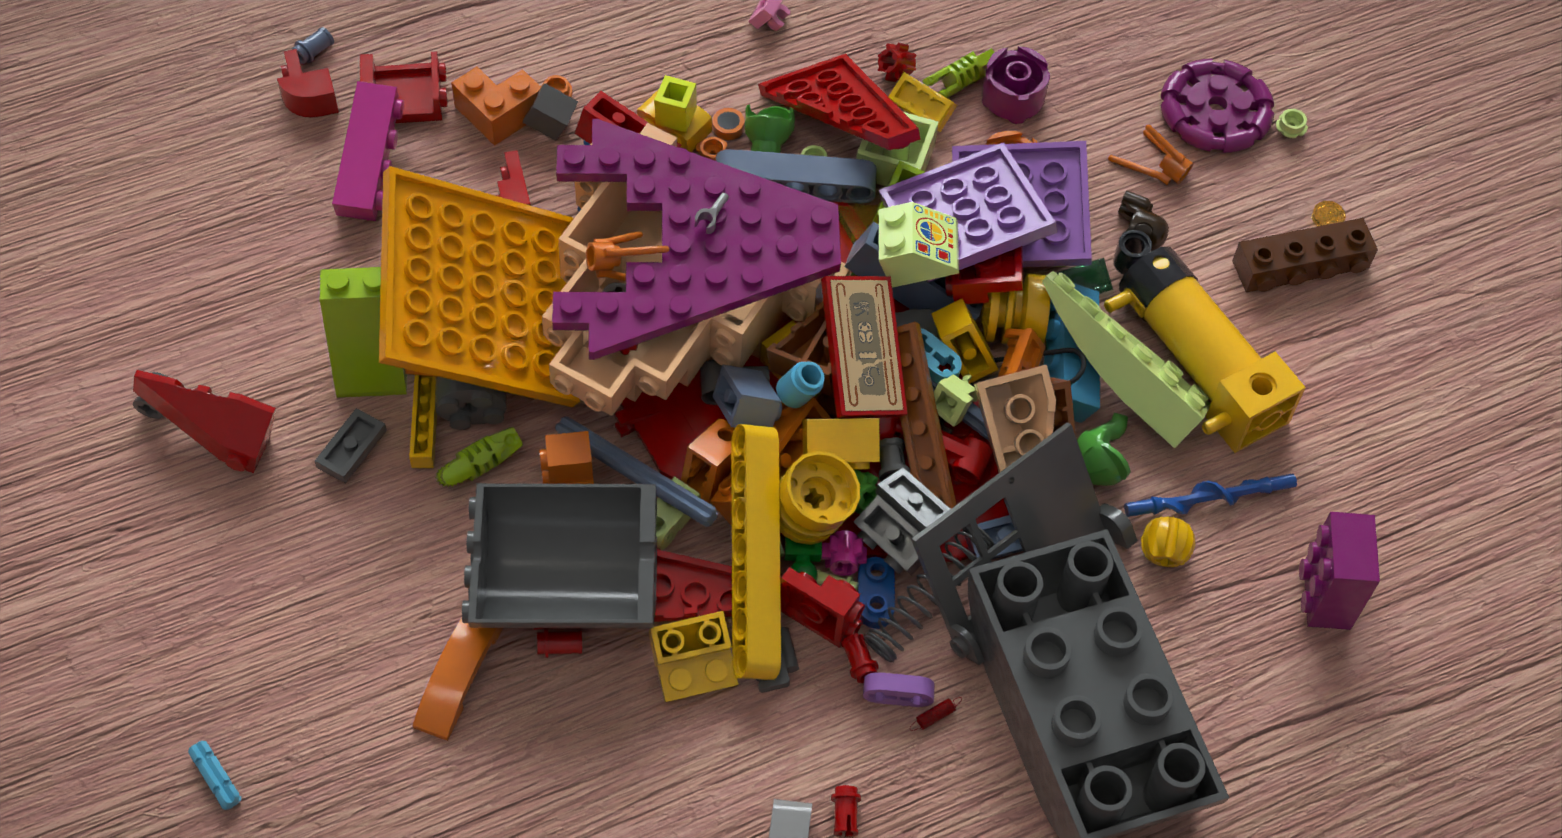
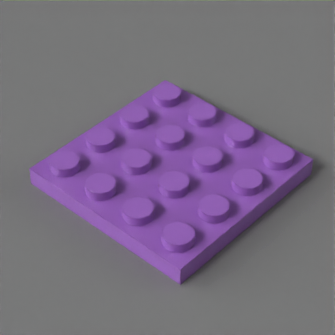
[952,141,1092,267]
[879,142,1057,282]

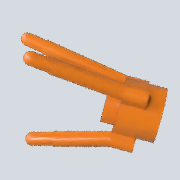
[1108,125,1194,185]
[586,231,669,282]

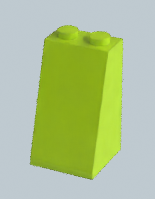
[319,267,407,398]

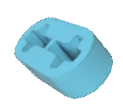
[921,328,962,384]

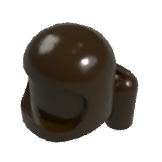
[1118,190,1169,251]

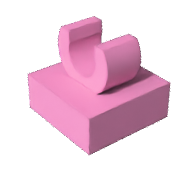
[748,0,790,31]

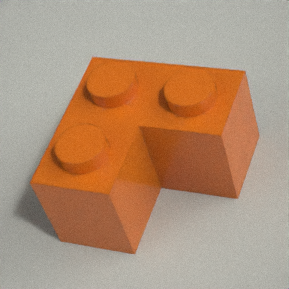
[451,66,541,146]
[539,431,594,484]

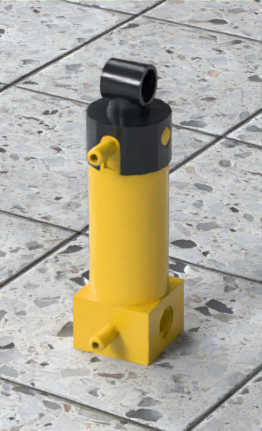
[1104,230,1306,453]

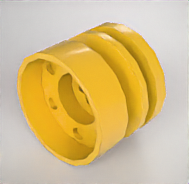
[981,274,1051,344]
[779,451,860,545]

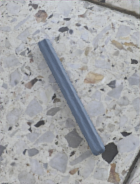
[555,416,718,527]

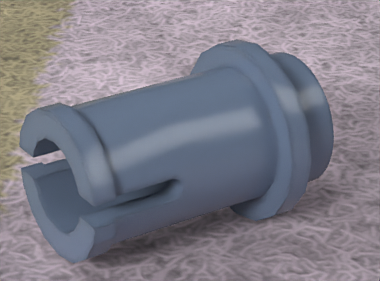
[292,27,334,64]

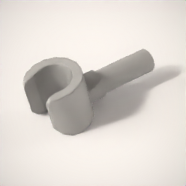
[695,193,729,234]

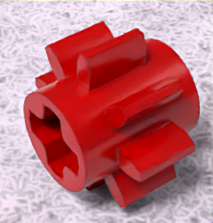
[878,42,917,82]

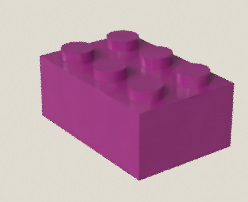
[1299,511,1380,630]

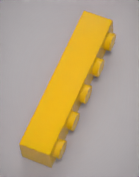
[409,375,437,468]

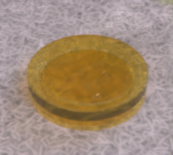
[1312,201,1346,226]

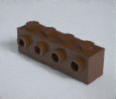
[1232,218,1378,293]

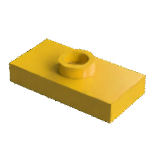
[888,72,958,132]

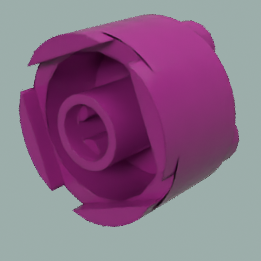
[982,46,1050,124]

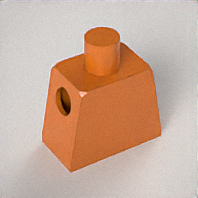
[681,419,735,504]

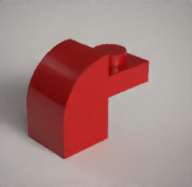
[277,49,339,118]

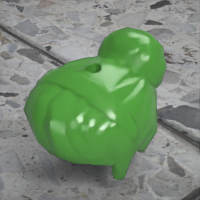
[744,105,795,153]

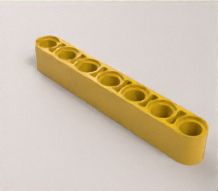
[731,424,781,680]

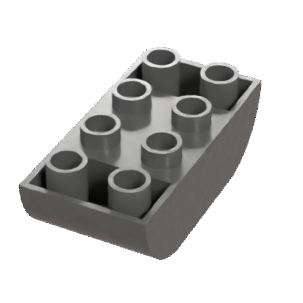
[968,529,1230,838]

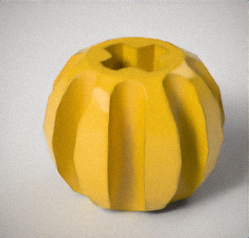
[1141,516,1196,567]

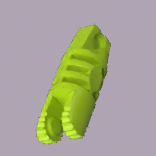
[922,48,995,98]
[435,427,523,487]

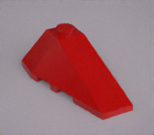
[133,370,276,473]

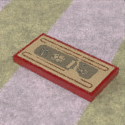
[821,276,908,419]

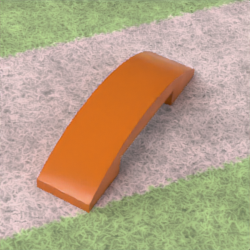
[413,618,503,741]

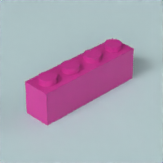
[332,81,404,221]

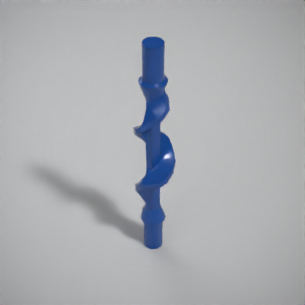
[1124,474,1297,517]

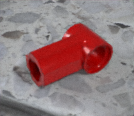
[941,430,993,485]

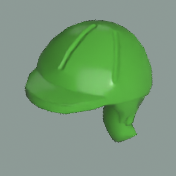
[1077,412,1131,486]

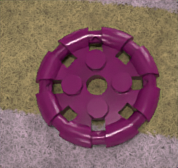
[1160,58,1275,153]

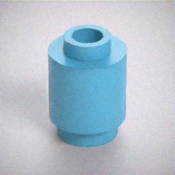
[776,361,824,408]

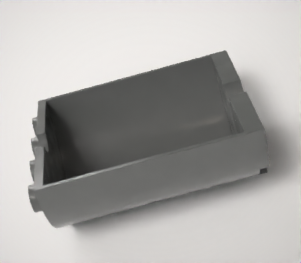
[462,483,657,628]

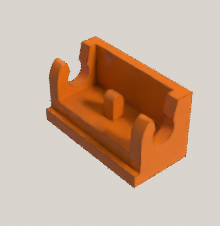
[998,328,1046,377]

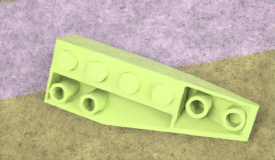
[1042,271,1211,448]

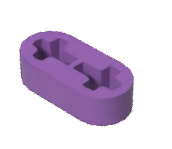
[863,672,935,707]

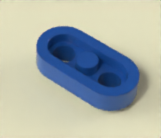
[858,557,895,629]

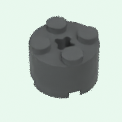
[435,376,507,430]

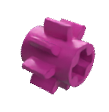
[821,530,867,576]

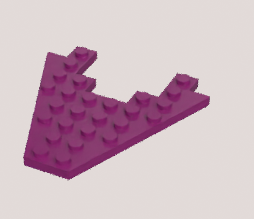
[552,119,841,360]

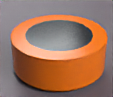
[712,108,745,140]

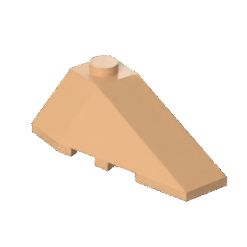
[974,364,1056,473]

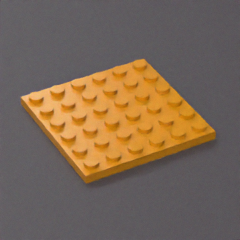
[379,166,580,407]

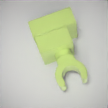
[934,374,978,427]

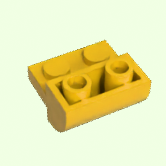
[649,611,739,702]

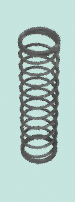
[864,525,995,662]

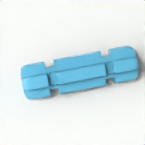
[188,741,241,810]

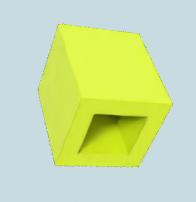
[654,75,697,132]

